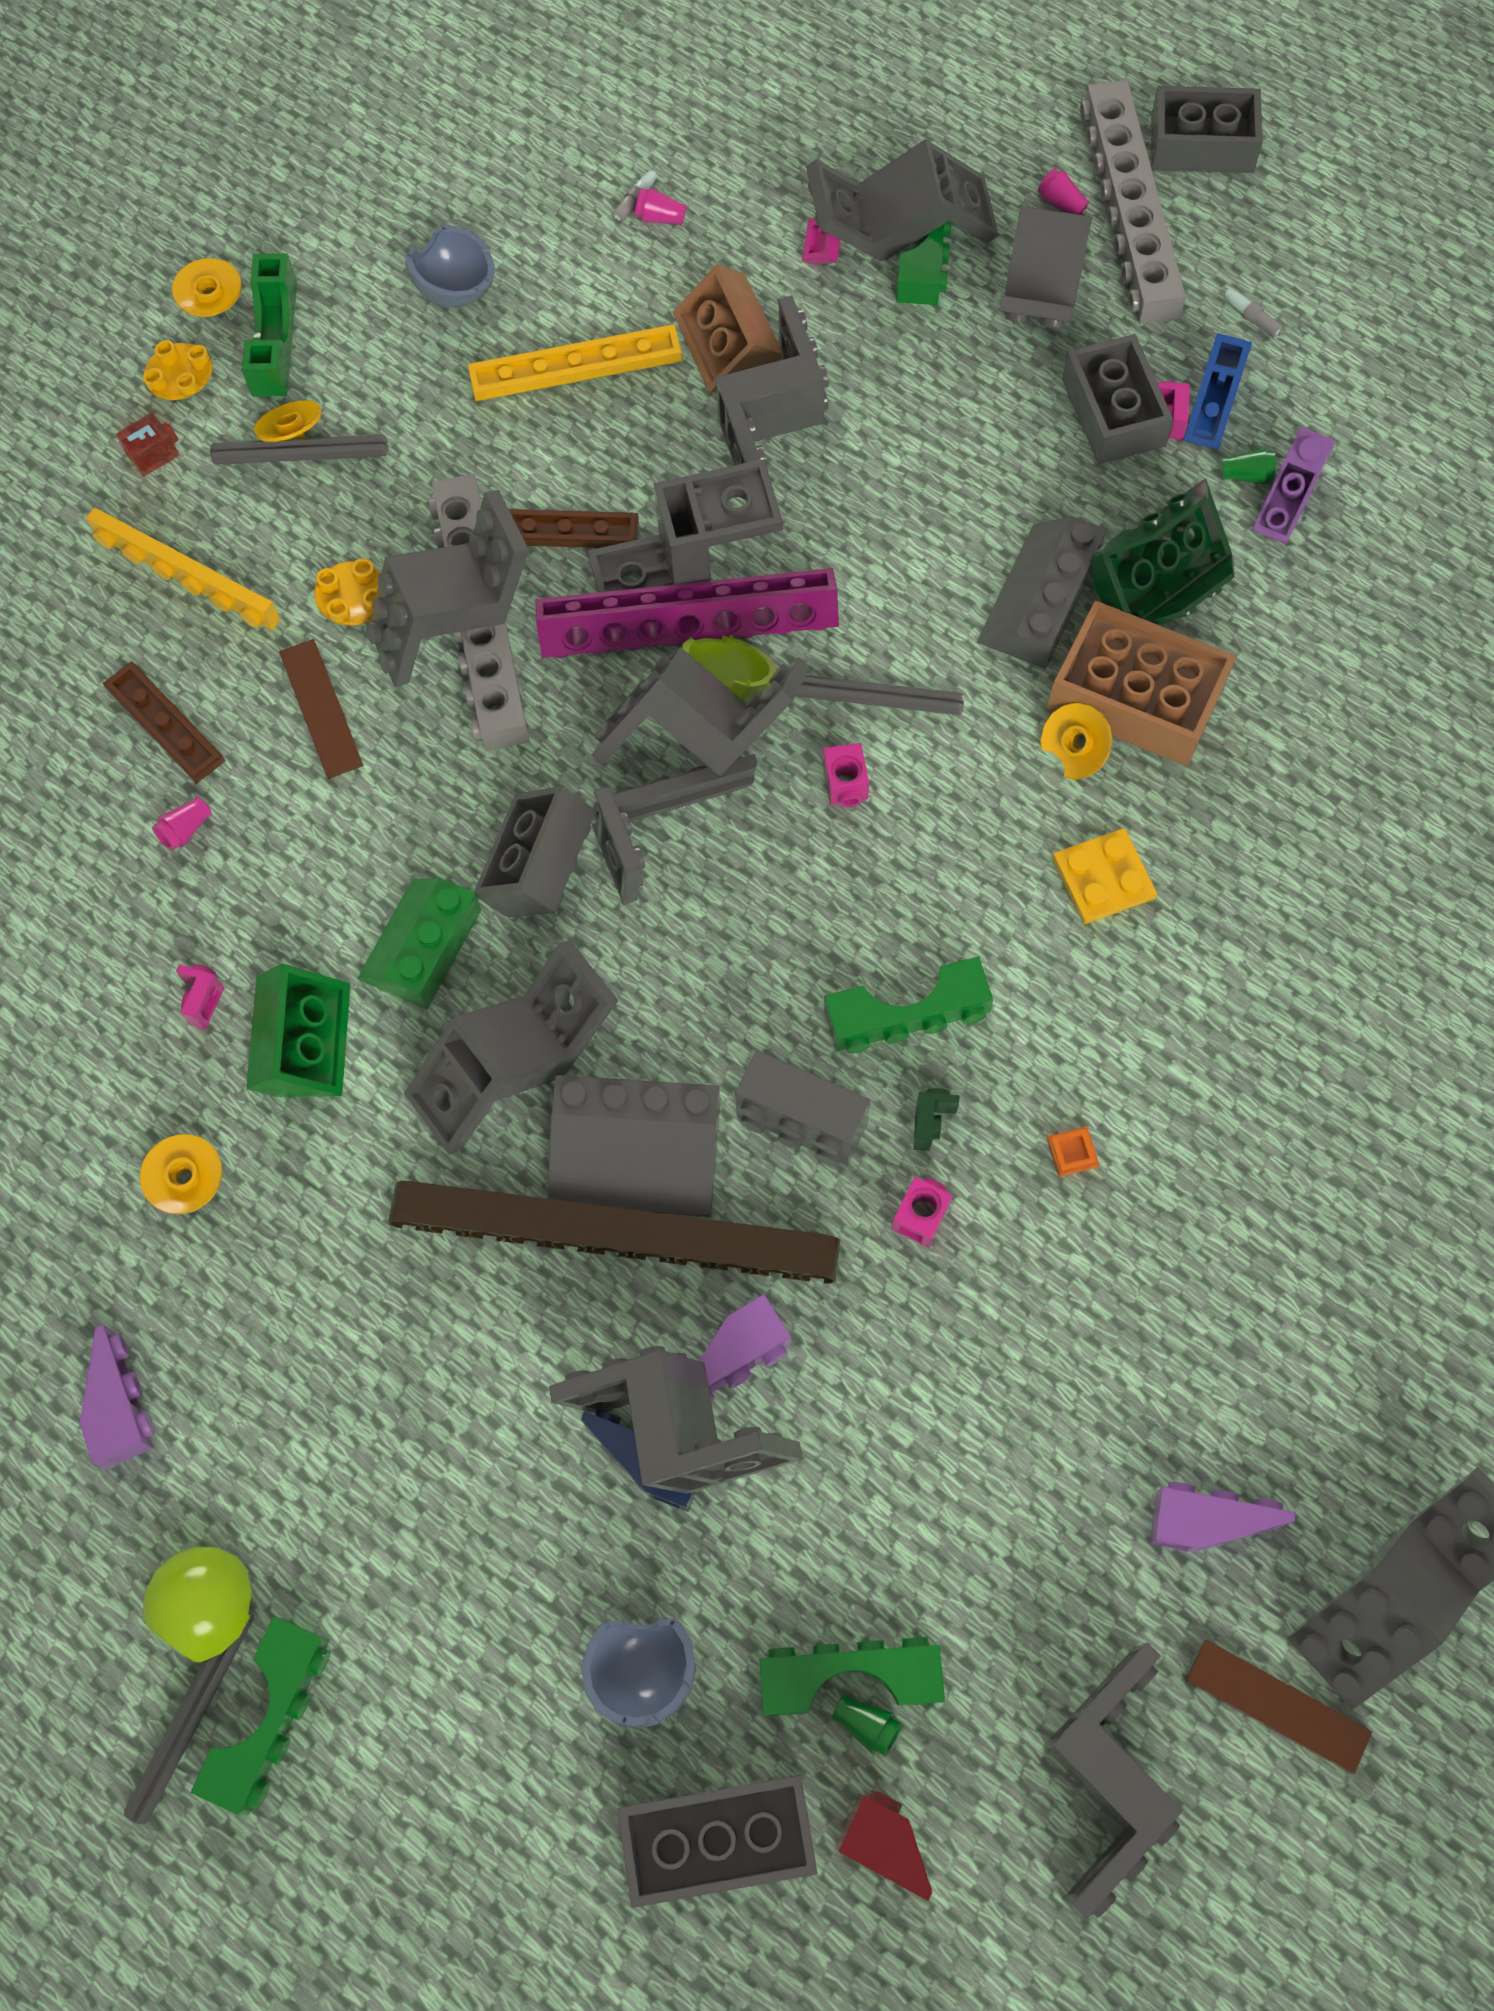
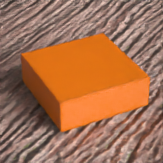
[1047,1126,1100,1177]

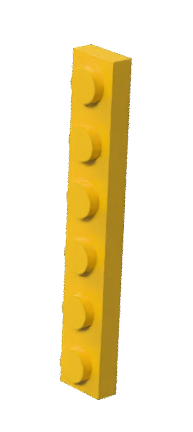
[468,324,682,402]
[86,507,280,630]

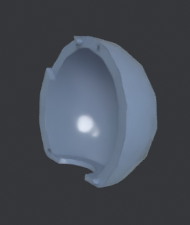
[405,225,495,308]
[581,1618,696,1727]

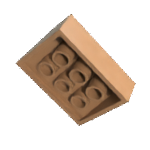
[1046,600,1237,767]

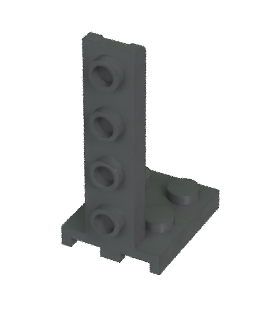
[592,754,758,905]

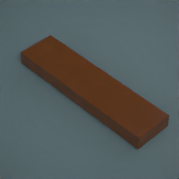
[509,509,639,548]
[279,639,364,779]
[102,661,226,784]
[1185,1640,1373,1774]

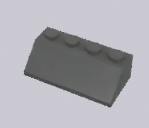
[977,516,1107,669]

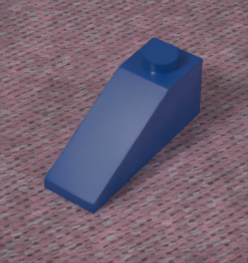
[1183,333,1252,450]

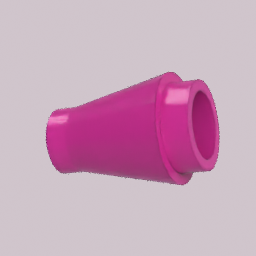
[1037,168,1090,215]
[635,187,687,226]
[152,797,212,851]

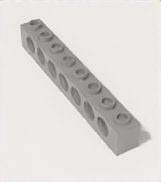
[1080,80,1186,324]
[428,474,530,751]

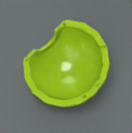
[682,635,777,704]
[142,1546,252,1662]

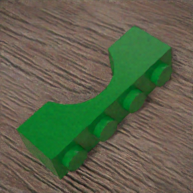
[896,221,951,305]
[241,253,297,397]
[824,956,993,1054]
[190,1616,331,1815]
[759,1637,945,1717]

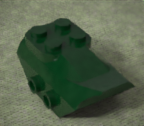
[1089,478,1235,625]

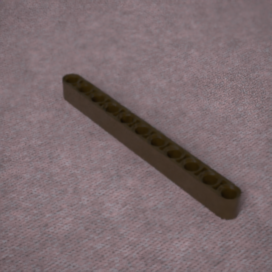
[388,1181,841,1284]

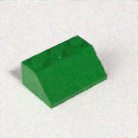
[357,878,481,1010]
[246,963,350,1097]

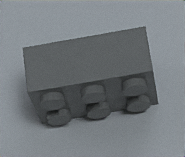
[1151,86,1263,173]
[1062,334,1173,464]
[474,786,596,917]
[735,1050,870,1166]

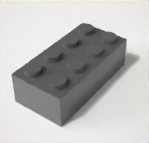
[617,1775,818,1908]

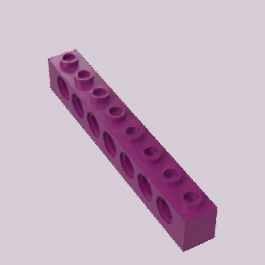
[535,568,839,658]

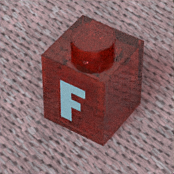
[115,412,180,477]

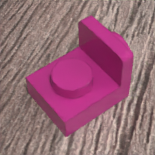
[802,218,840,265]
[1157,381,1190,439]
[176,964,224,1030]

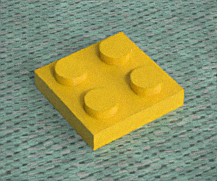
[1052,828,1157,925]

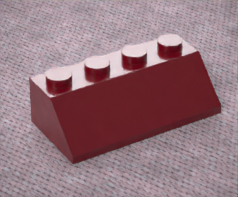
[835,1790,933,1901]

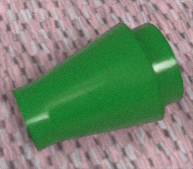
[1222,448,1276,485]
[832,1694,902,1756]

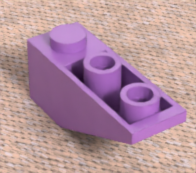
[1252,426,1335,544]
[699,1294,791,1401]
[80,1325,155,1469]
[1150,1482,1296,1553]

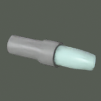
[612,171,657,223]
[1225,289,1283,338]

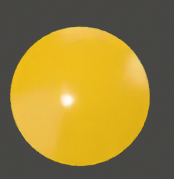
[143,340,213,400]
[314,558,381,626]

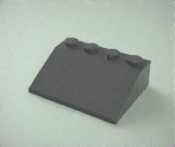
[548,1075,721,1217]

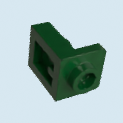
[913,1088,960,1151]

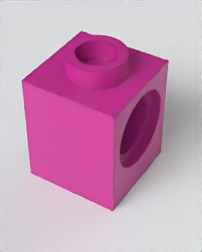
[823,743,869,807]
[891,1177,953,1248]

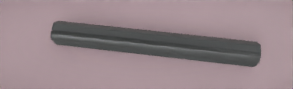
[210,435,388,465]
[796,675,964,715]
[124,1611,254,1825]

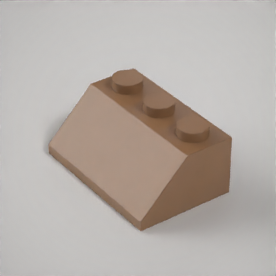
[673,264,784,393]

